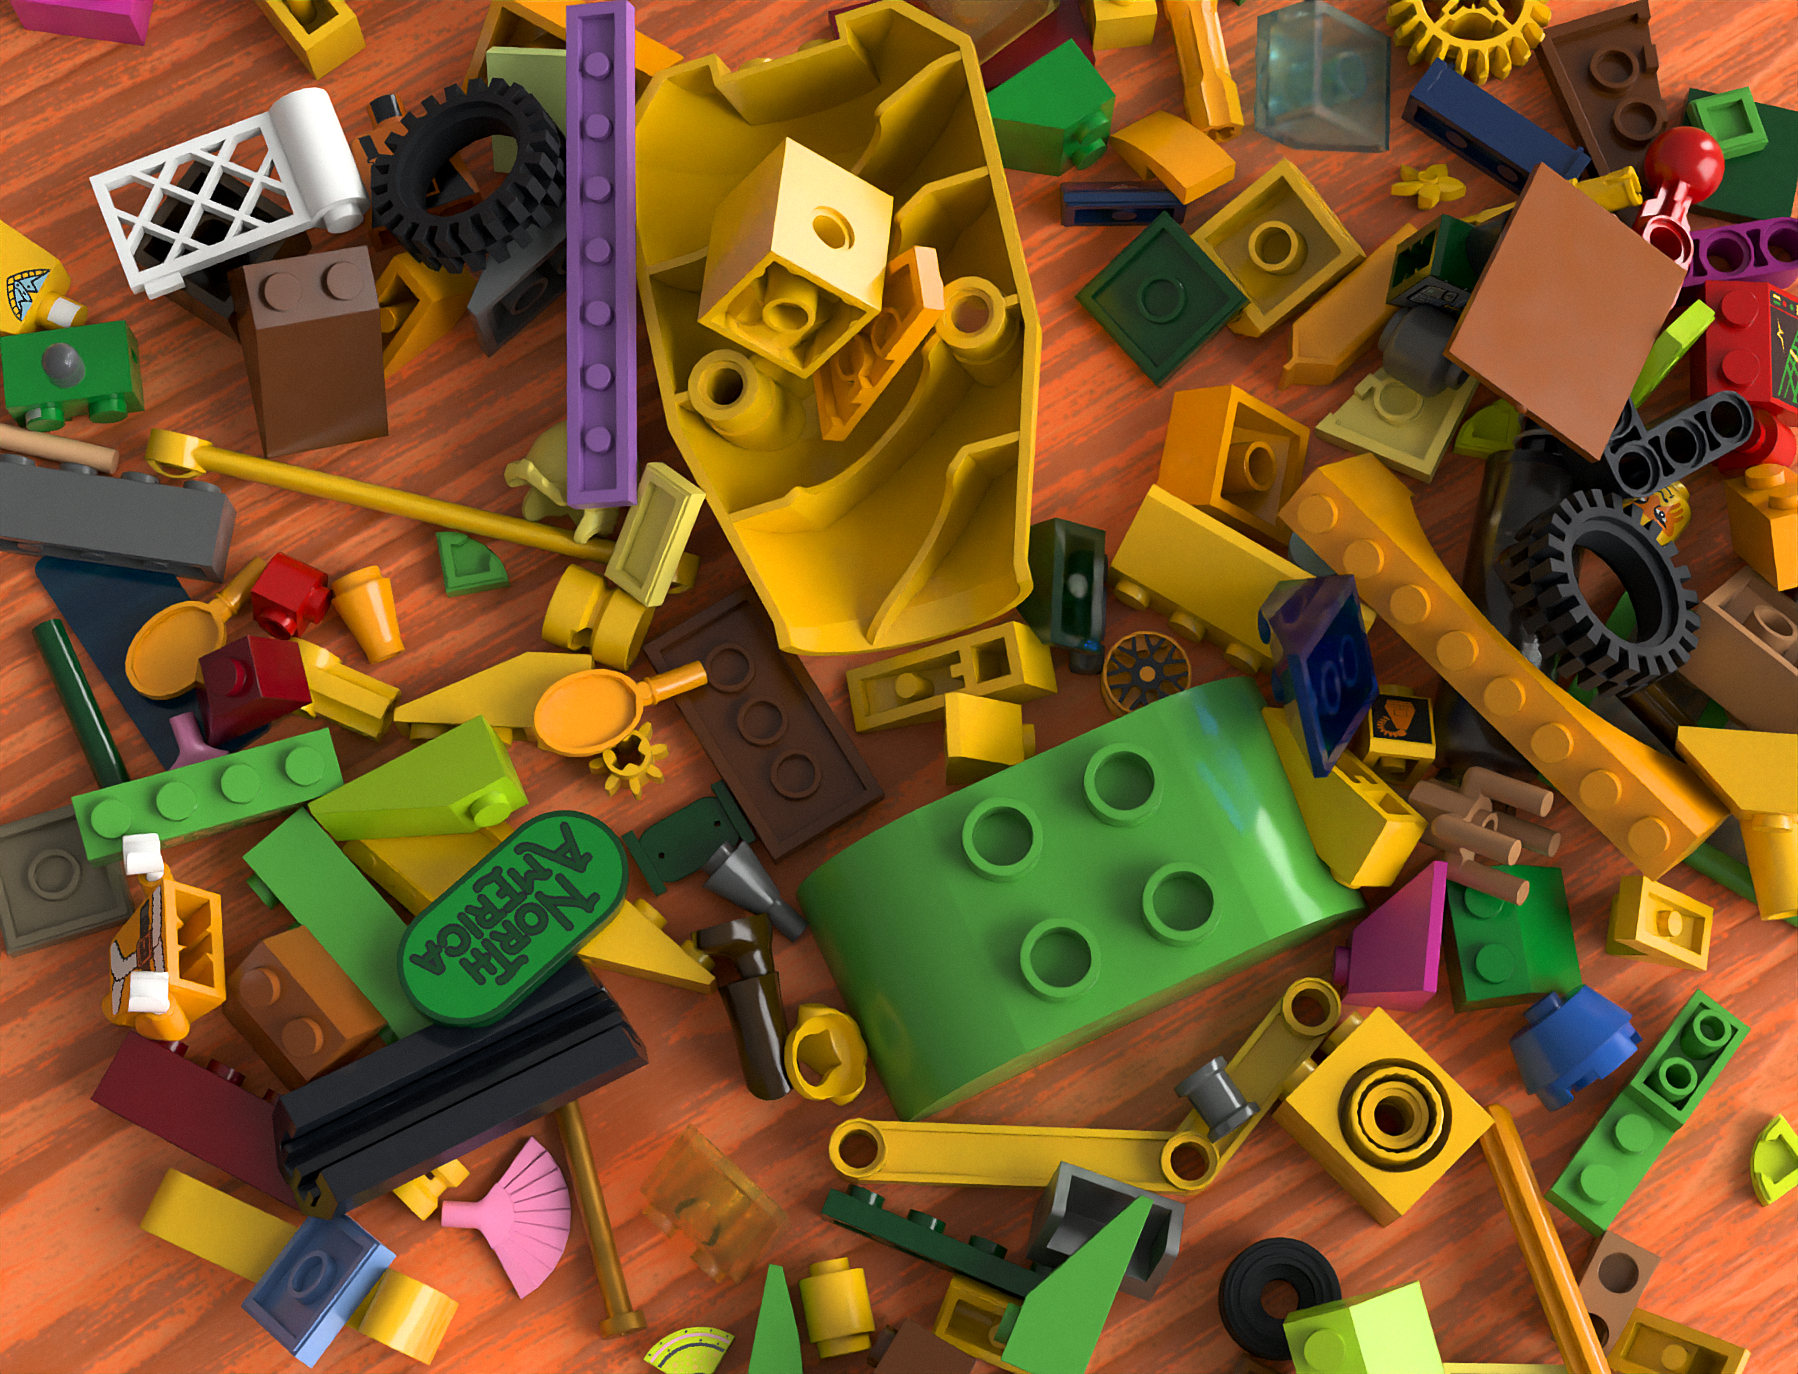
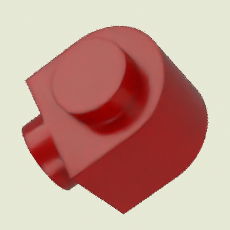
[1710,406,1797,479]
[251,552,333,641]

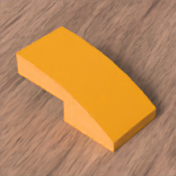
[1109,110,1236,205]

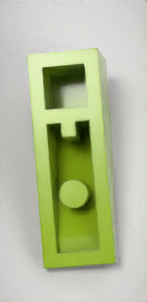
[308,715,529,841]

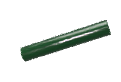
[31,619,131,789]

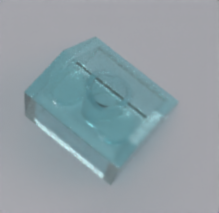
[1254,0,1391,153]

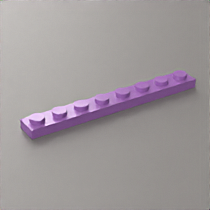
[566,0,637,510]

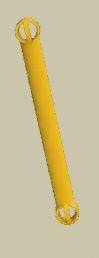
[144,428,701,594]

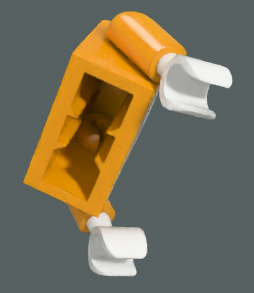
[101,833,226,1042]

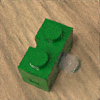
[0,320,145,432]

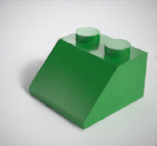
[986,38,1116,177]
[1441,864,1582,1013]

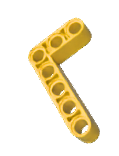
[138,1167,459,1365]

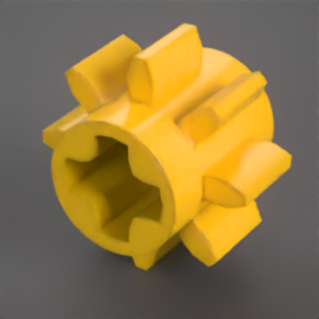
[588,721,669,801]

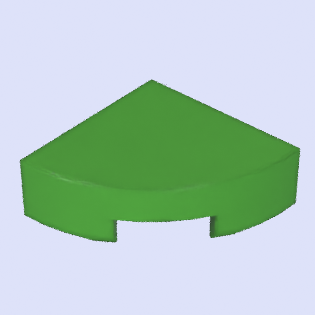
[436,532,511,598]

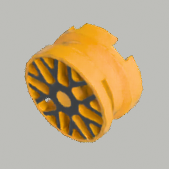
[1100,631,1191,719]

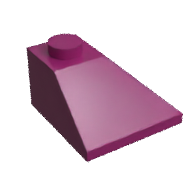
[1331,861,1448,1013]

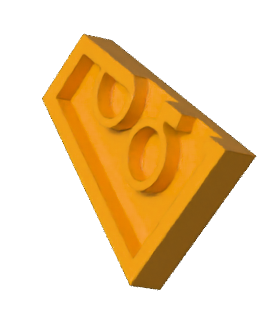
[813,246,945,442]

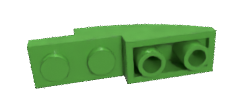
[1543,989,1751,1238]

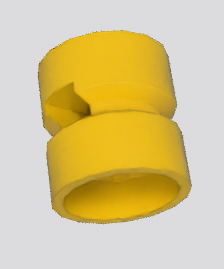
[541,564,656,673]

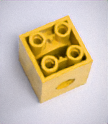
[697,137,894,380]
[1271,1006,1495,1228]

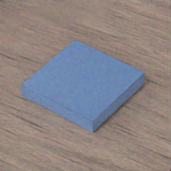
[241,1213,397,1368]

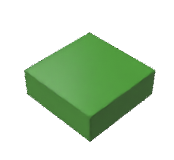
[1686,86,1768,160]

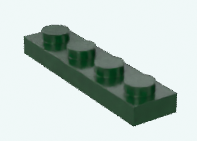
[821,1184,1055,1300]

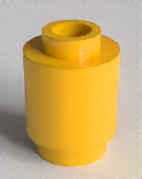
[798,1257,875,1359]

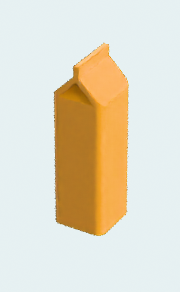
[1278,222,1418,392]

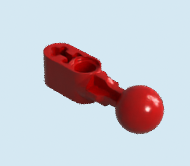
[1631,126,1725,311]

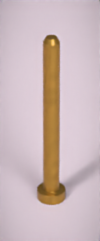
[554,1099,647,1340]

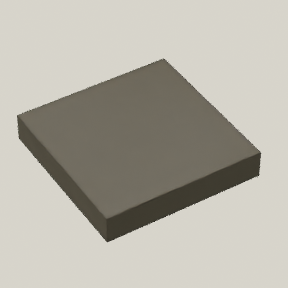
[0,804,135,958]

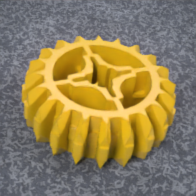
[1386,0,1552,87]

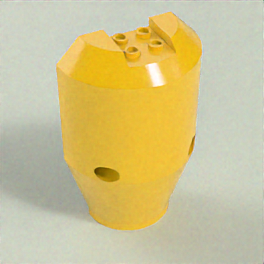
[635,0,1042,656]

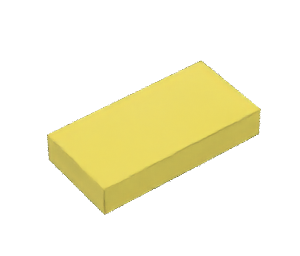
[604,462,706,607]

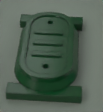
[621,779,757,898]

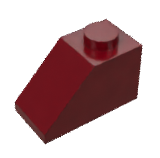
[194,635,313,747]

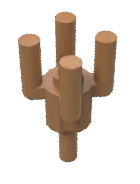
[1384,766,1561,906]

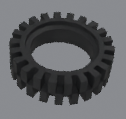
[370,77,566,274]
[1508,489,1701,698]

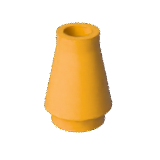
[331,566,406,665]

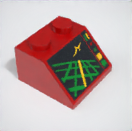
[1689,280,1798,427]

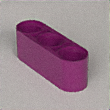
[1673,217,1798,308]

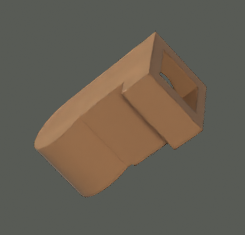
[1551,1230,1661,1358]

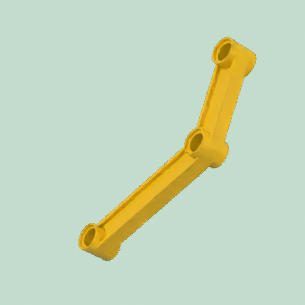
[828,977,1341,1197]

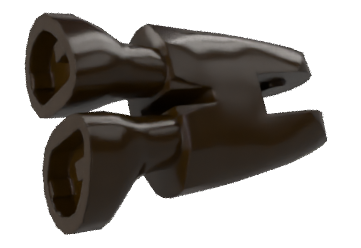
[690,913,801,1101]

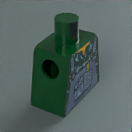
[1385,214,1478,321]

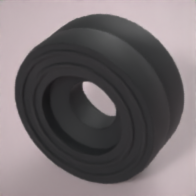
[1218,1237,1342,1361]

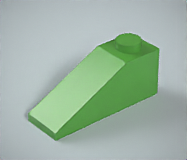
[994,1194,1154,1374]

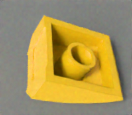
[1190,158,1367,338]

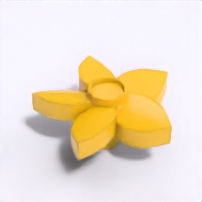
[1391,164,1466,210]

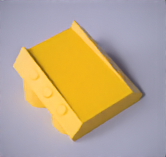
[341,821,515,918]

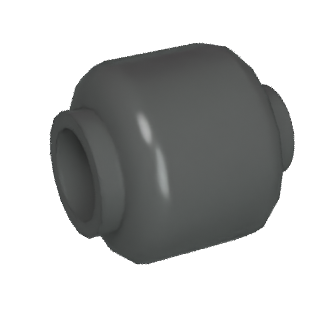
[1378,303,1470,397]

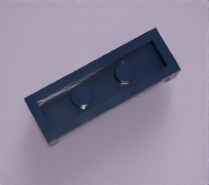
[1401,57,1592,196]

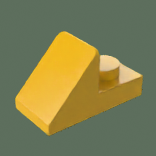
[1606,875,1714,971]
[1606,1307,1751,1374]

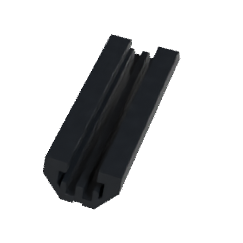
[272,955,649,1221]

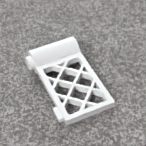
[89,87,371,300]

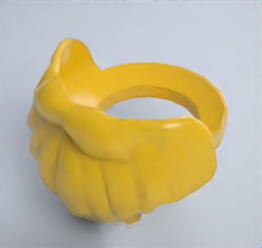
[784,1002,868,1106]

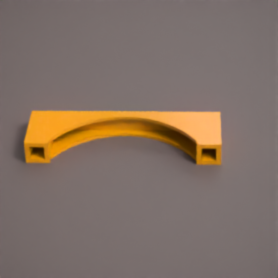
[1276,452,1732,882]

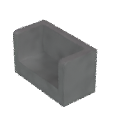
[1025,1161,1186,1302]

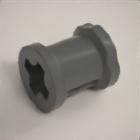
[1174,1055,1261,1144]

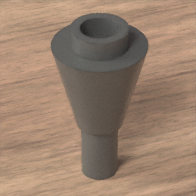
[701,839,810,943]

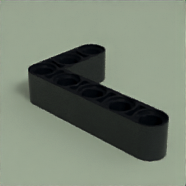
[1466,208,1754,505]

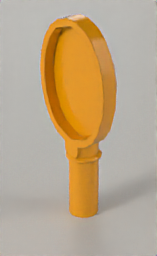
[125,556,267,700]
[532,660,707,757]

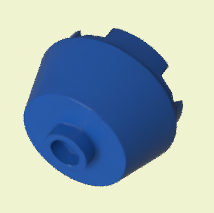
[1509,984,1643,1112]

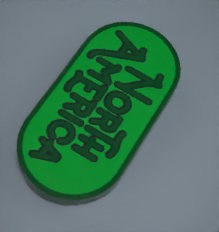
[397,810,629,1029]

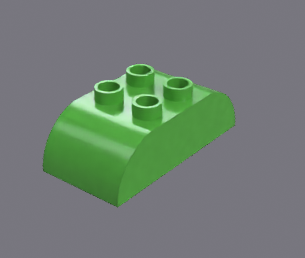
[795,676,1370,1122]

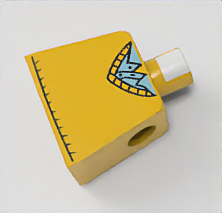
[0,220,88,337]

